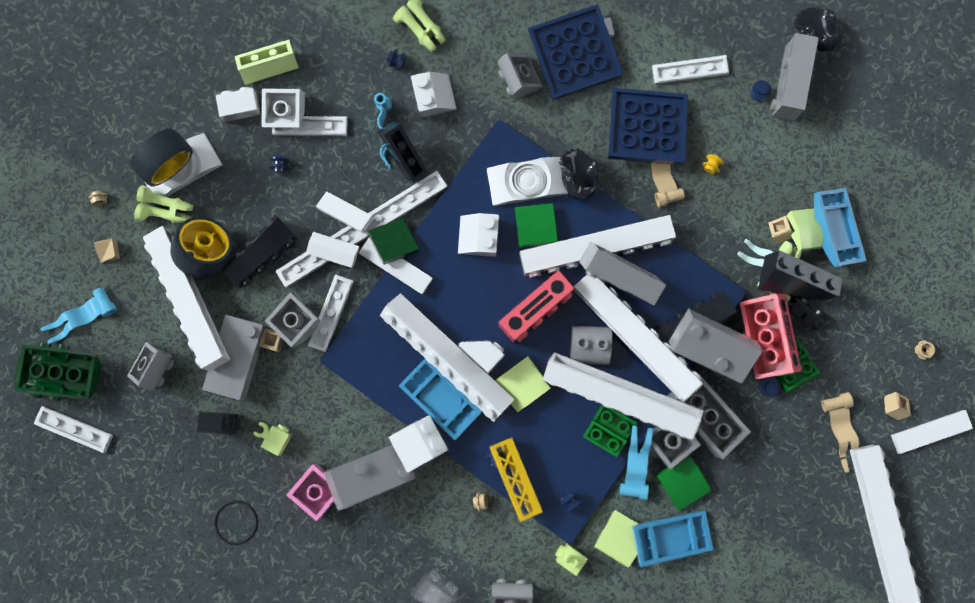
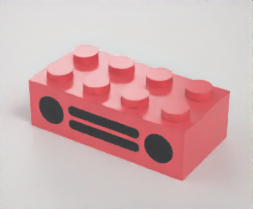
[498,270,574,343]
[740,294,802,379]

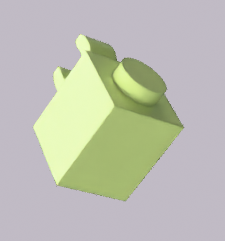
[254,422,292,456]
[555,543,588,576]

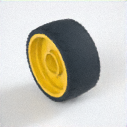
[130,128,193,187]
[170,217,233,278]

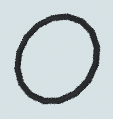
[214,500,258,545]

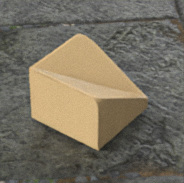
[769,215,794,243]
[94,239,120,263]
[259,328,283,352]
[884,392,911,420]

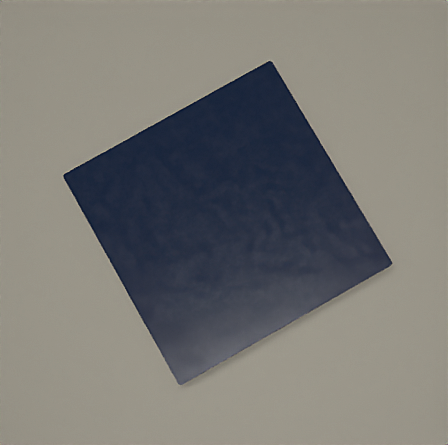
[320,120,745,544]

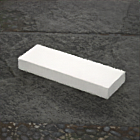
[316,192,373,233]

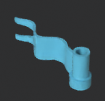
[374,93,392,169]
[40,288,117,344]
[619,426,653,501]

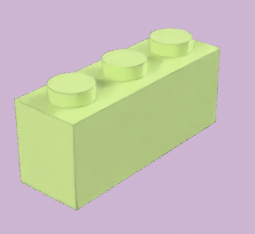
[235,40,298,85]

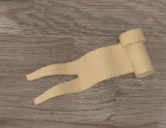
[651,163,685,208]
[821,392,859,473]

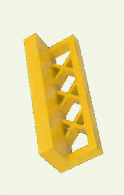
[489,438,542,522]

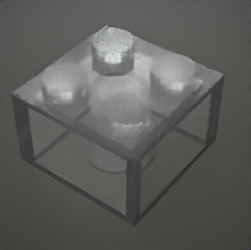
[411,569,459,603]

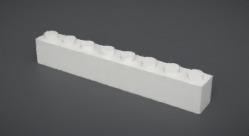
[519,215,676,278]
[143,226,230,372]
[574,275,702,403]
[380,293,514,422]
[543,352,703,440]
[850,445,921,603]

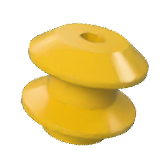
[702,154,724,174]

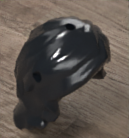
[793,7,841,52]
[558,149,599,201]

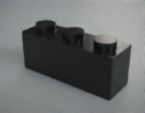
[377,121,428,183]
[196,411,241,434]

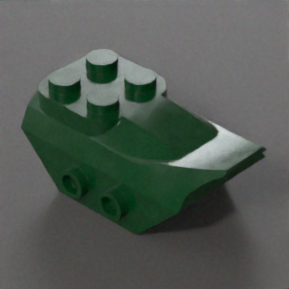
[14,343,101,401]

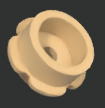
[88,191,108,207]
[915,341,935,360]
[473,492,488,512]

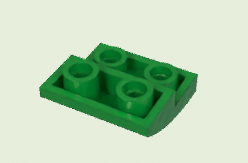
[515,203,558,248]
[775,339,820,394]
[583,404,637,457]
[656,455,711,511]

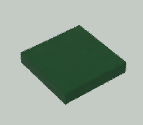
[368,218,419,265]

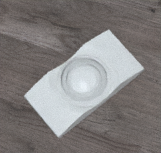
[146,133,222,197]
[487,157,568,206]

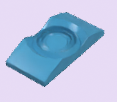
[814,188,867,267]
[399,358,482,440]
[632,510,713,567]

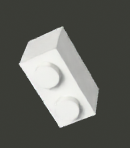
[216,87,261,122]

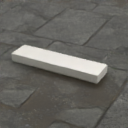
[652,55,729,85]
[272,116,348,136]
[359,238,433,295]
[308,274,354,352]
[34,406,113,453]
[891,410,973,454]

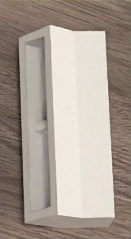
[306,232,359,268]

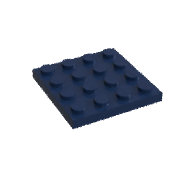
[528,4,623,100]
[608,88,688,166]

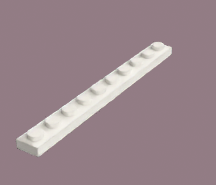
[276,171,447,288]

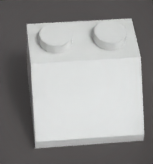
[411,72,457,118]
[262,89,305,128]
[458,213,499,257]
[459,341,504,374]
[389,415,448,472]

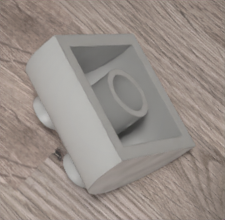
[498,53,543,98]
[265,292,320,348]
[570,325,612,366]
[127,342,174,391]
[645,426,701,469]
[491,579,533,603]

